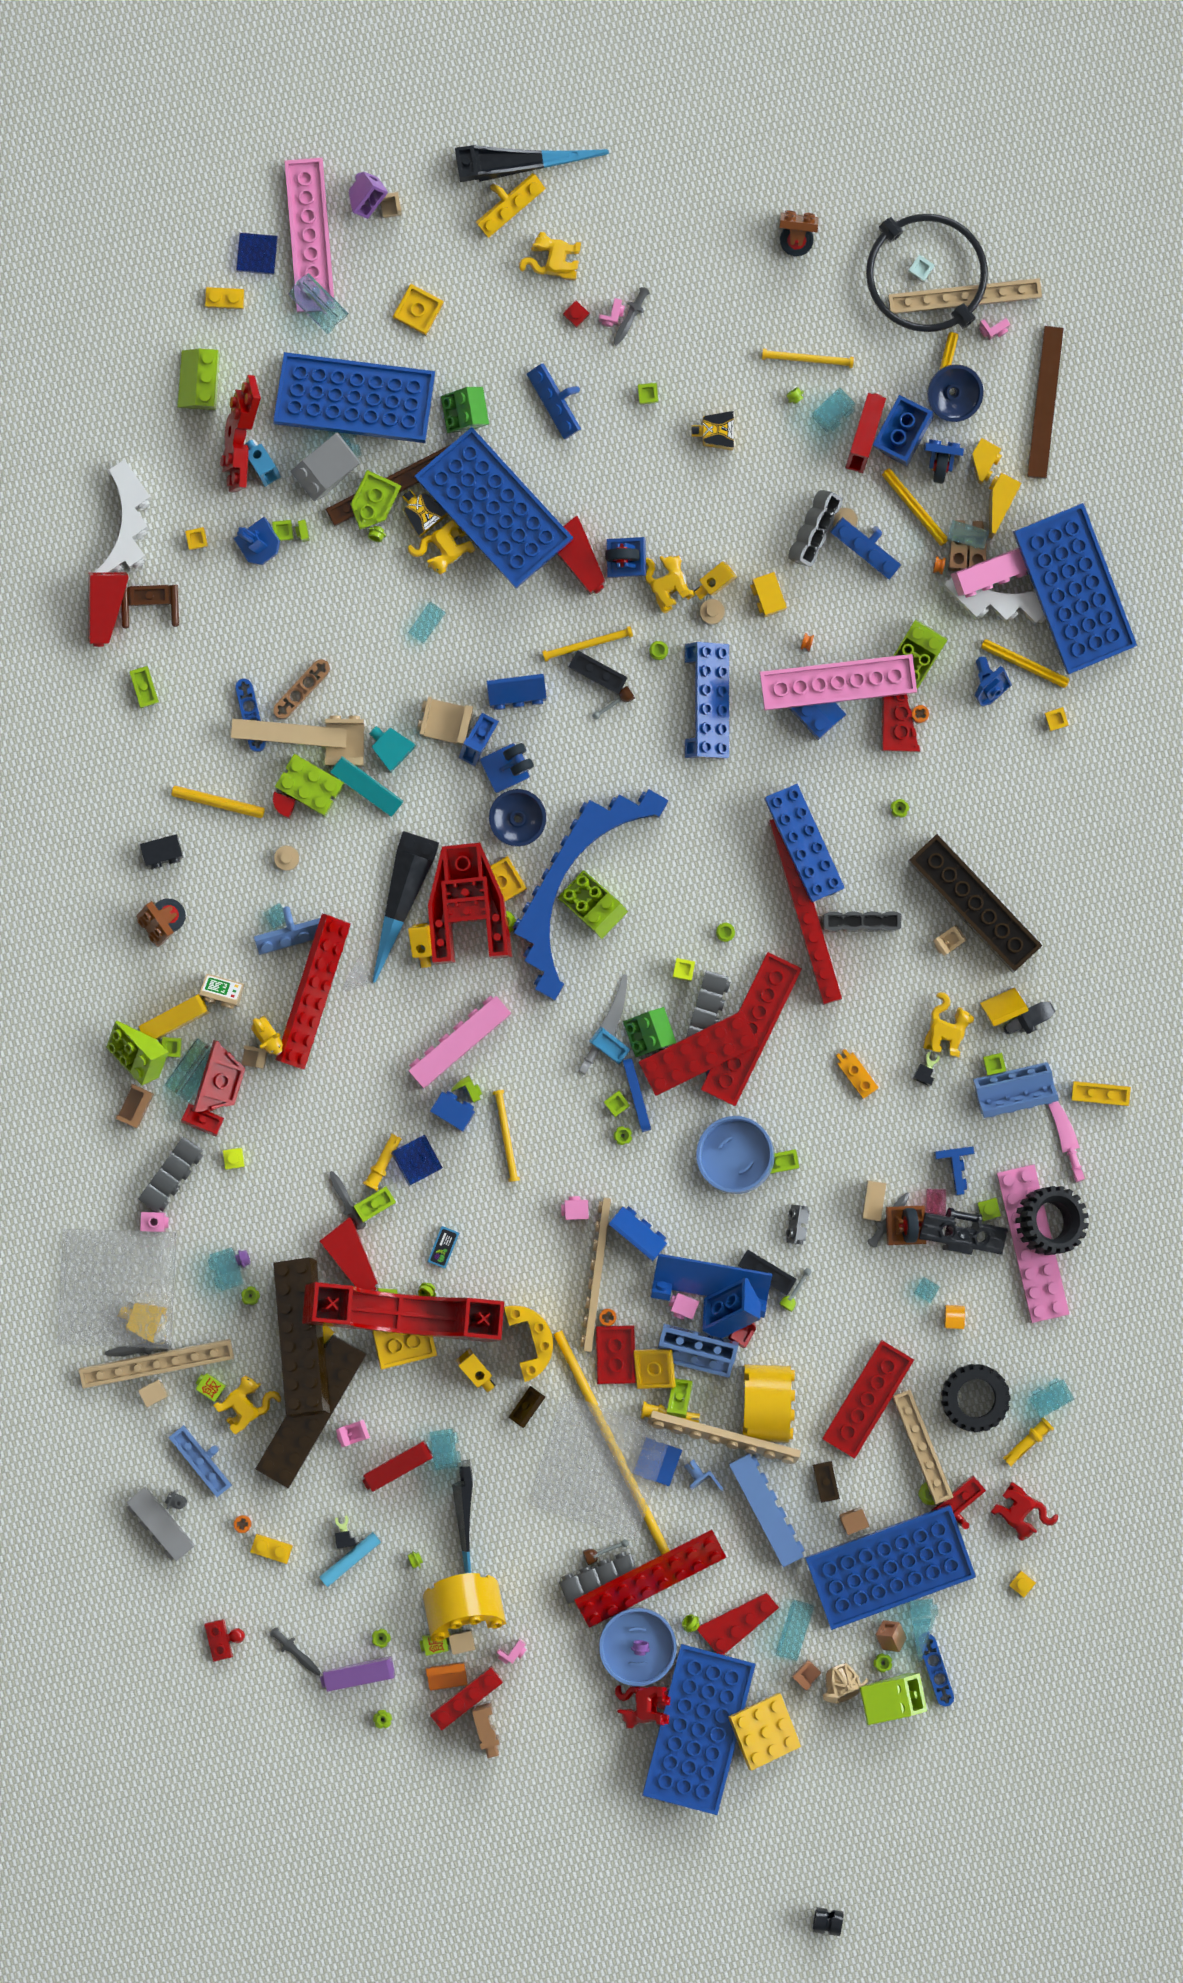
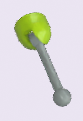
[779,1268,811,1312]

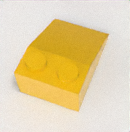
[989,473,1022,539]

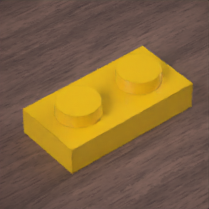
[205,287,245,309]
[250,1533,293,1564]

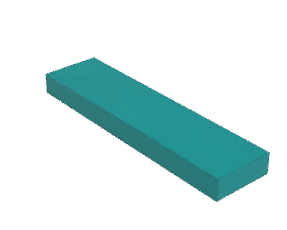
[330,756,403,817]

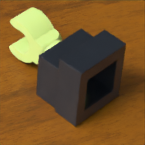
[913,1052,940,1087]
[335,1516,357,1549]

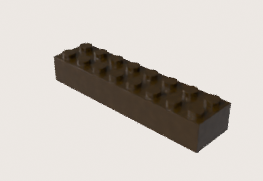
[908,834,1043,973]
[273,1257,330,1418]
[255,1335,367,1489]

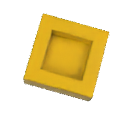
[185,527,208,551]
[1044,707,1069,732]
[1009,1570,1036,1597]

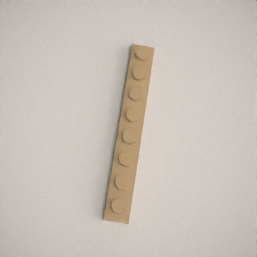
[888,278,1042,314]
[581,1198,611,1352]
[79,1339,234,1388]
[647,1411,801,1464]

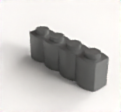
[788,490,843,567]
[823,911,901,932]
[686,970,731,1038]
[138,1137,203,1213]
[559,1551,636,1604]

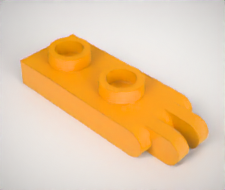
[836,1049,879,1099]

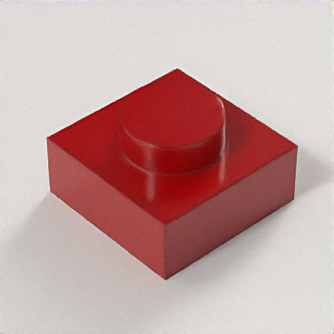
[563,300,590,328]

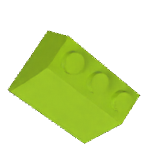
[177,348,220,410]

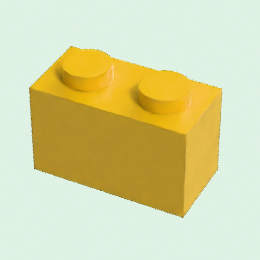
[750,572,787,617]

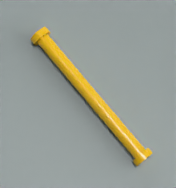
[762,348,854,368]
[542,626,633,662]
[493,1090,520,1182]

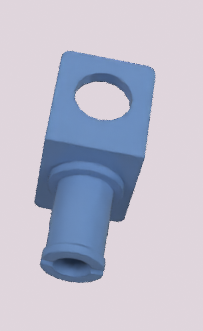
[684,1460,724,1491]

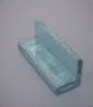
[288,273,349,334]
[165,1038,211,1102]
[775,1598,814,1661]

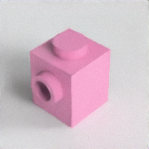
[561,1196,589,1220]
[140,1212,169,1232]
[669,1293,699,1320]

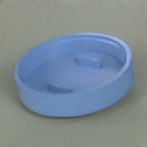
[696,1116,775,1194]
[599,1607,677,1686]

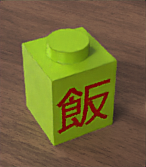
[195,1373,227,1402]
[419,1634,449,1656]

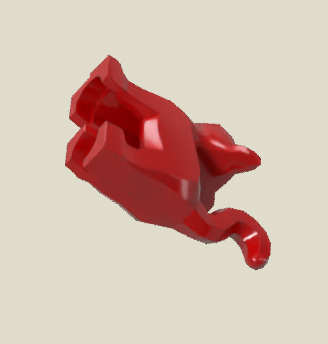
[991,1482,1059,1541]
[615,1685,670,1729]

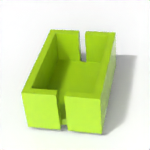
[275,754,345,817]

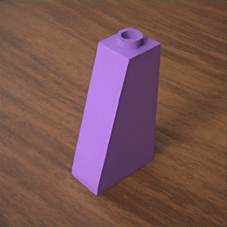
[320,1656,396,1692]

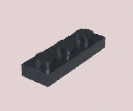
[568,650,628,695]
[738,1249,797,1295]

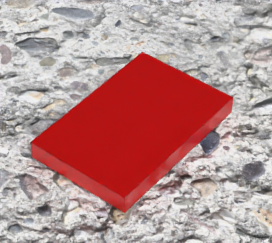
[596,1325,636,1384]

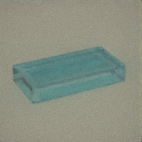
[947,520,989,550]
[408,601,446,644]

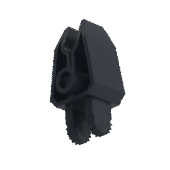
[1003,1001,1056,1035]

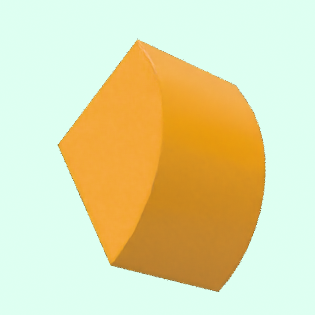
[944,1305,965,1329]

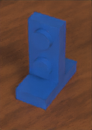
[459,713,499,766]
[934,1146,975,1195]

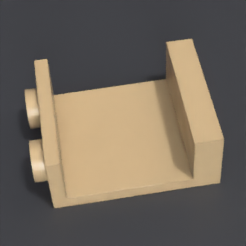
[417,697,473,745]
[325,715,364,767]

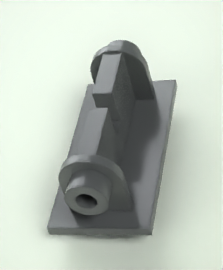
[786,1205,809,1245]
[165,1489,187,1509]

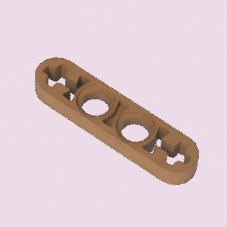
[274,659,330,719]

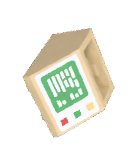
[199,974,245,1009]

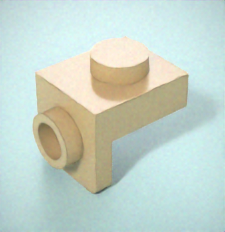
[933,925,967,956]

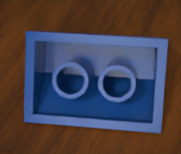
[873,395,934,467]
[487,674,547,710]
[789,702,847,740]
[609,1206,667,1261]
[703,1278,761,1338]

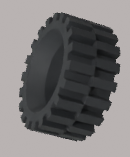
[1015,1186,1089,1255]
[941,1364,1011,1432]

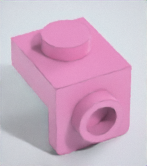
[599,298,625,327]
[979,318,1010,340]
[336,1420,370,1447]
[497,1639,527,1664]

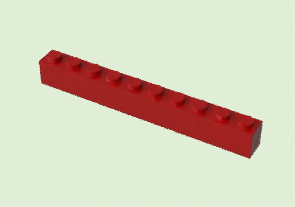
[768,819,842,1005]

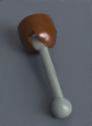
[593,686,635,719]
[583,1539,629,1565]

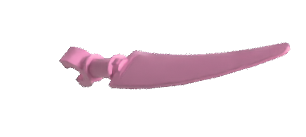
[1048,1101,1085,1182]

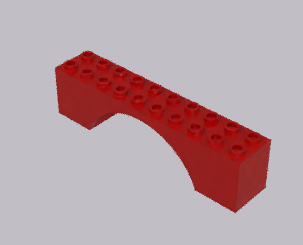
[302,1282,504,1342]

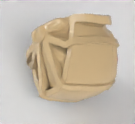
[822,1663,868,1704]

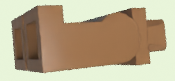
[948,520,987,571]
[472,1702,500,1758]

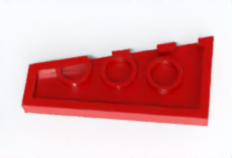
[881,694,920,752]
[697,1592,779,1655]

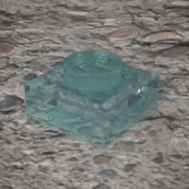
[263,903,285,929]
[914,1277,940,1303]

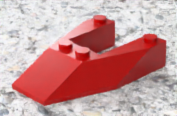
[428,842,512,965]

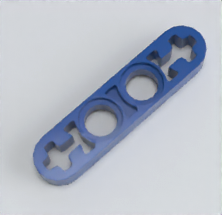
[236,679,266,752]
[622,1058,651,1133]
[918,1633,954,1707]

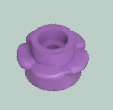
[235,1250,251,1268]
[631,1640,650,1656]

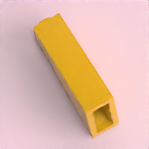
[138,994,210,1040]

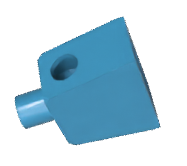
[245,439,281,487]

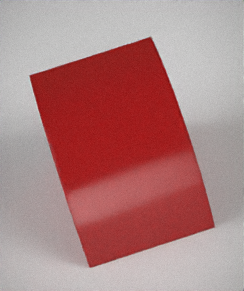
[273,792,297,819]

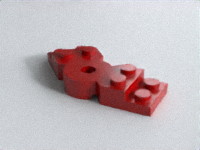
[220,375,261,492]

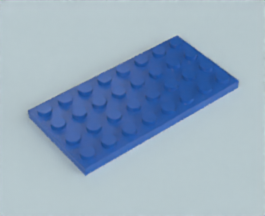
[273,352,435,443]
[414,427,573,589]
[1013,503,1137,674]
[805,1504,976,1630]
[642,1644,756,1815]

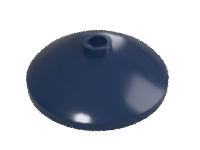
[927,364,984,422]
[489,789,546,847]

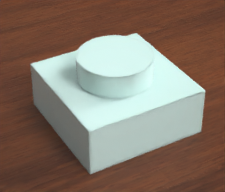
[908,255,935,282]

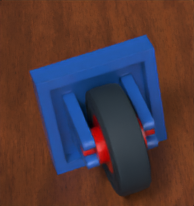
[923,439,964,484]
[605,537,646,578]

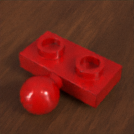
[181,1103,224,1137]
[204,1619,245,1662]

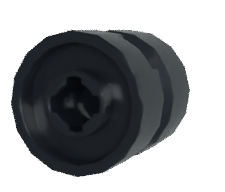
[813,1907,844,1937]

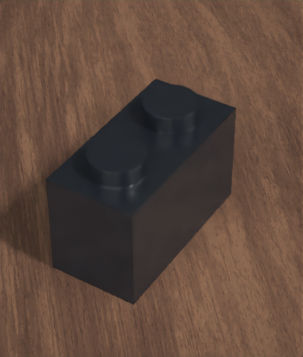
[140,834,184,870]

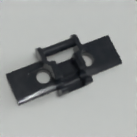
[919,1207,1008,1255]

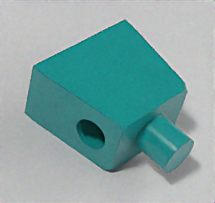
[369,726,416,772]

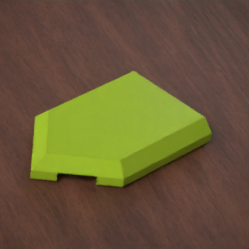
[351,470,401,529]

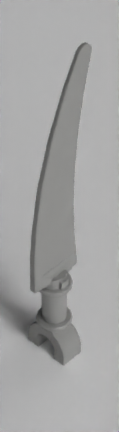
[579,974,627,1075]

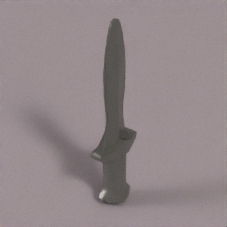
[614,287,650,346]
[330,1171,366,1230]
[868,1192,909,1247]
[105,1339,170,1357]
[270,1627,321,1675]

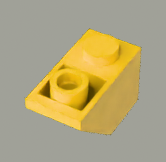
[971,438,1002,484]

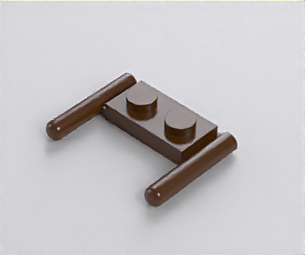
[121,585,179,629]

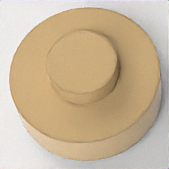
[833,508,858,527]
[700,599,725,625]
[274,846,300,871]

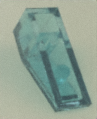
[909,1599,938,1663]

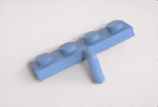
[254,906,320,955]
[168,1425,232,1497]

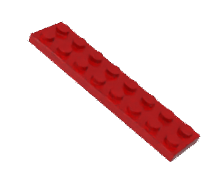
[275,913,351,1070]
[701,952,802,1106]
[574,1529,727,1628]

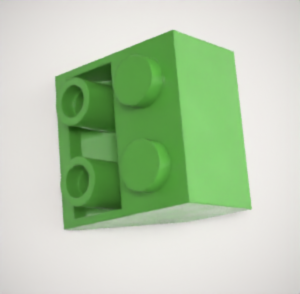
[441,387,489,433]
[623,1007,676,1058]

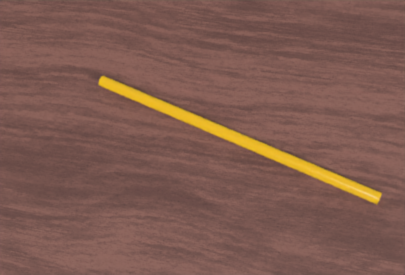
[553,1330,670,1555]

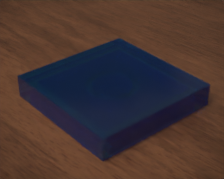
[236,233,278,275]
[391,1135,443,1186]

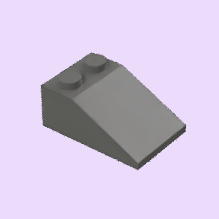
[290,432,361,501]

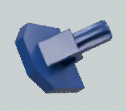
[233,517,280,565]
[974,657,1012,706]

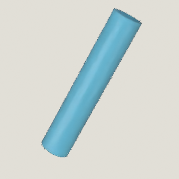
[319,1532,381,1587]

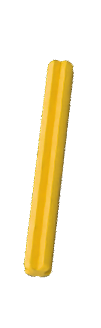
[882,468,948,546]
[981,639,1069,688]
[171,785,265,818]

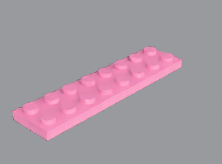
[285,158,335,313]
[760,654,917,711]
[997,1164,1069,1323]

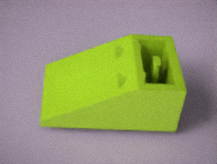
[893,619,948,689]
[557,870,628,939]
[106,1021,169,1085]
[859,1673,927,1725]

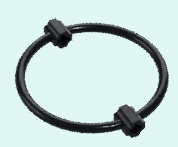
[866,214,988,332]

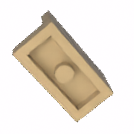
[861,1180,886,1221]

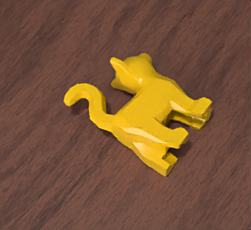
[519,232,581,281]
[408,520,475,575]
[645,555,696,613]
[923,992,974,1057]
[251,1016,283,1055]
[214,1375,282,1435]

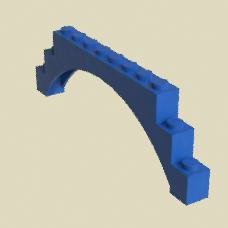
[513,789,669,1001]

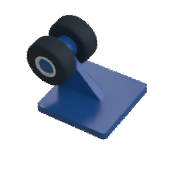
[480,743,534,793]

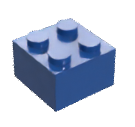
[430,1091,476,1132]

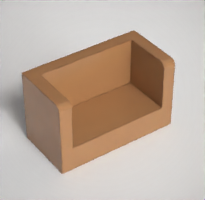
[116,1084,154,1128]
[839,1507,870,1535]

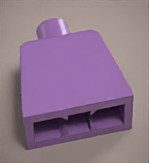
[349,172,388,219]

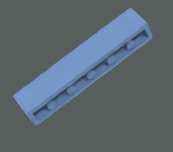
[729,1453,805,1568]

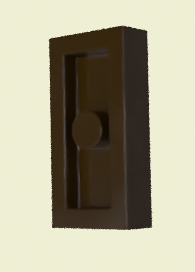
[509,1386,545,1428]
[813,1461,840,1503]

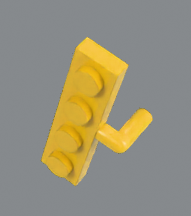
[475,173,546,238]

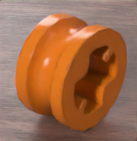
[933,556,946,575]
[800,633,814,652]
[912,705,929,723]
[599,1309,616,1326]
[234,1515,252,1533]

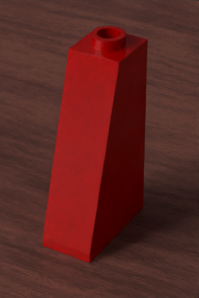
[845,393,886,474]
[557,516,605,595]
[88,572,129,647]
[319,1217,378,1291]
[362,1440,434,1492]

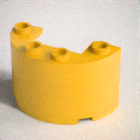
[504,1305,553,1382]
[742,1364,795,1443]
[423,1573,506,1641]

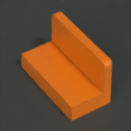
[426,1662,468,1691]

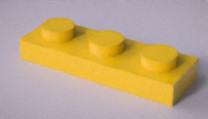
[1071,1081,1131,1106]

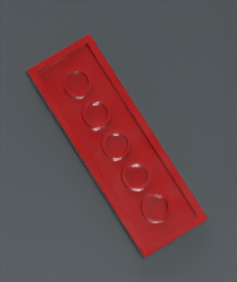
[639,1010,759,1096]
[822,1340,914,1459]

